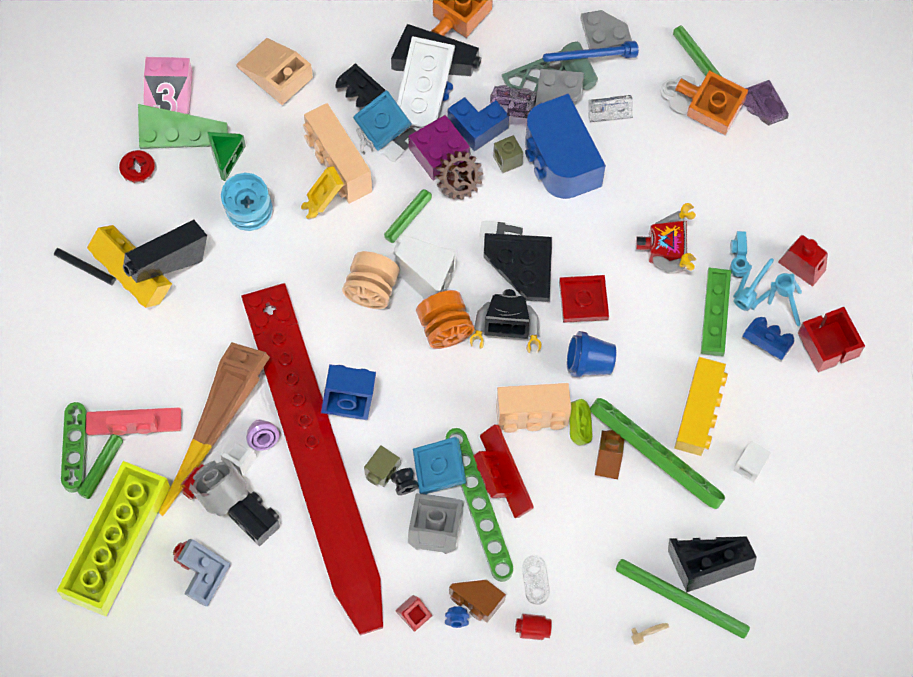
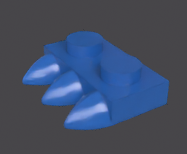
[742,317,794,360]

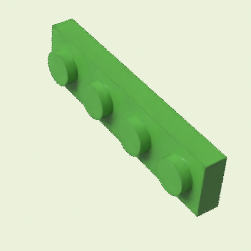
[700,267,731,356]

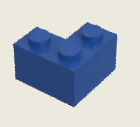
[447,97,510,152]

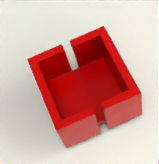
[798,307,865,372]

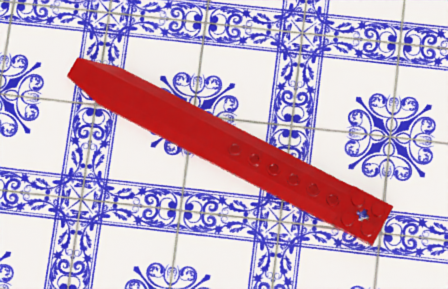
[241,283,383,636]

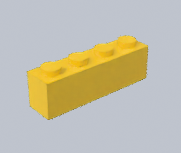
[87,225,172,308]
[674,357,728,456]

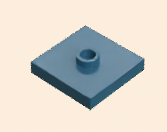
[353,90,412,151]
[413,437,466,494]

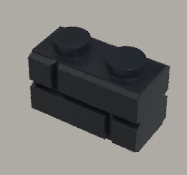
[226,491,280,546]

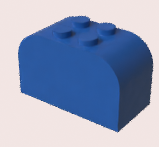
[525,93,606,199]

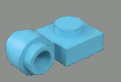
[730,231,749,277]

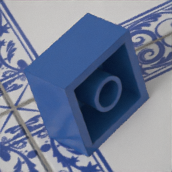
[321,364,376,420]

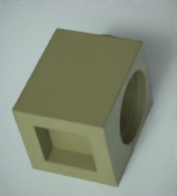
[493,135,524,173]
[364,445,401,487]

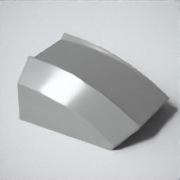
[408,493,463,554]

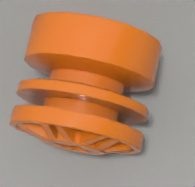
[416,290,475,349]

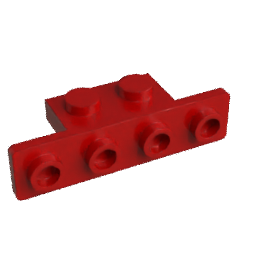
[473,424,534,518]

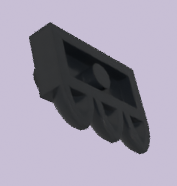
[335,63,385,107]

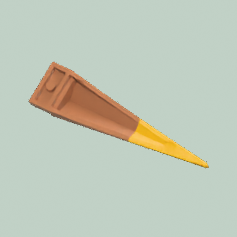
[159,342,270,516]

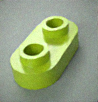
[569,399,593,446]

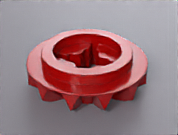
[119,150,155,184]

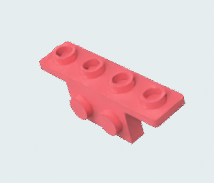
[86,408,181,436]

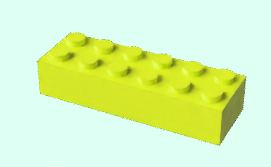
[57,461,170,617]

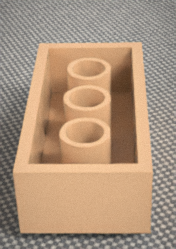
[303,103,372,204]

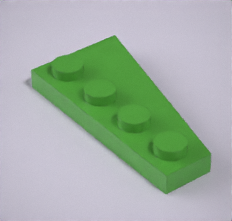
[138,104,228,149]

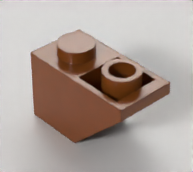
[595,430,625,479]
[449,579,506,623]

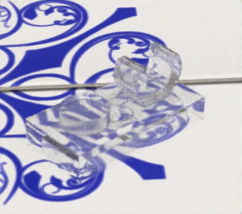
[588,95,633,123]

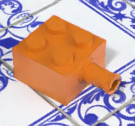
[431,0,493,38]
[675,70,748,135]

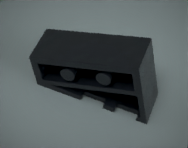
[668,536,757,592]

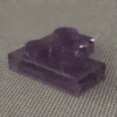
[490,85,537,118]

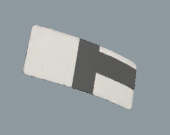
[382,126,416,162]
[479,221,523,237]

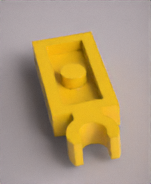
[301,166,344,219]

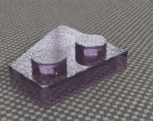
[743,80,789,126]

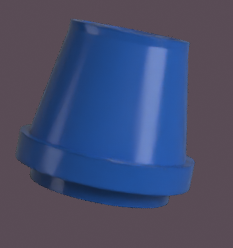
[567,331,616,378]

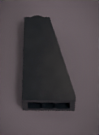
[391,24,482,76]
[123,219,207,283]

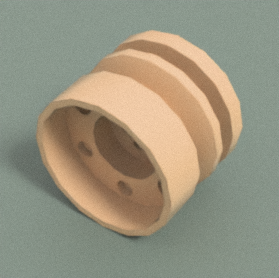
[342,251,400,309]

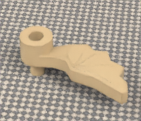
[631,623,669,645]

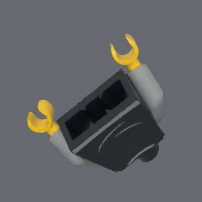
[470,289,542,353]

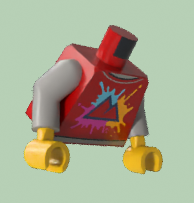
[635,203,696,273]

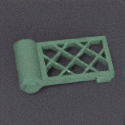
[502,41,598,114]

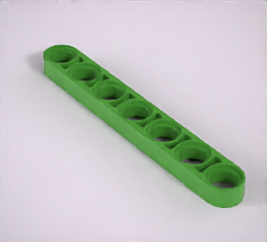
[590,398,725,509]
[446,428,513,582]

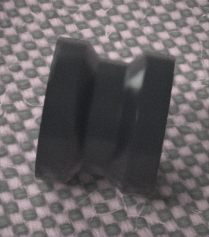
[390,468,419,496]

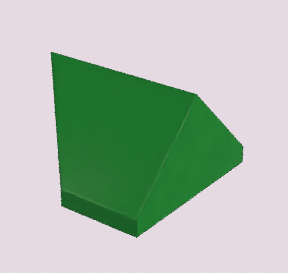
[207,132,246,181]

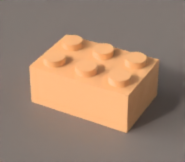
[496,383,571,433]

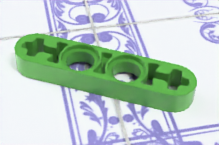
[61,402,87,493]

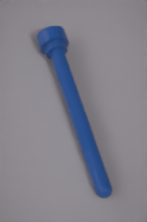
[542,41,639,62]

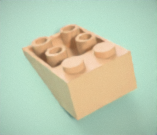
[236,38,313,105]

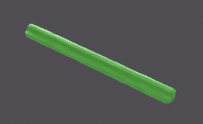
[616,559,750,639]

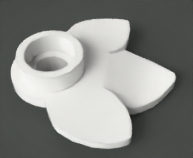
[660,75,695,114]

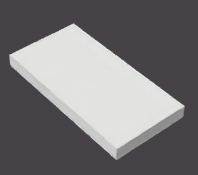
[397,36,455,128]

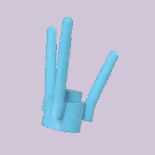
[733,258,774,311]
[768,273,802,326]

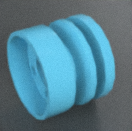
[221,172,273,231]

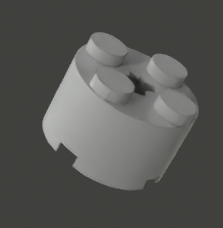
[190,458,248,516]

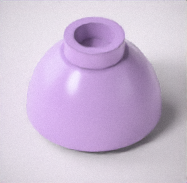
[246,419,279,451]

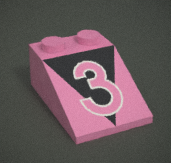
[144,57,193,114]

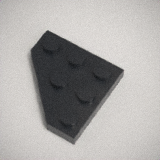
[483,233,552,302]

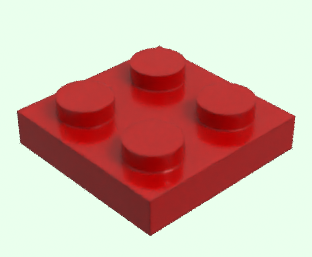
[559,275,609,323]

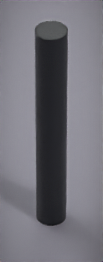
[54,248,116,286]

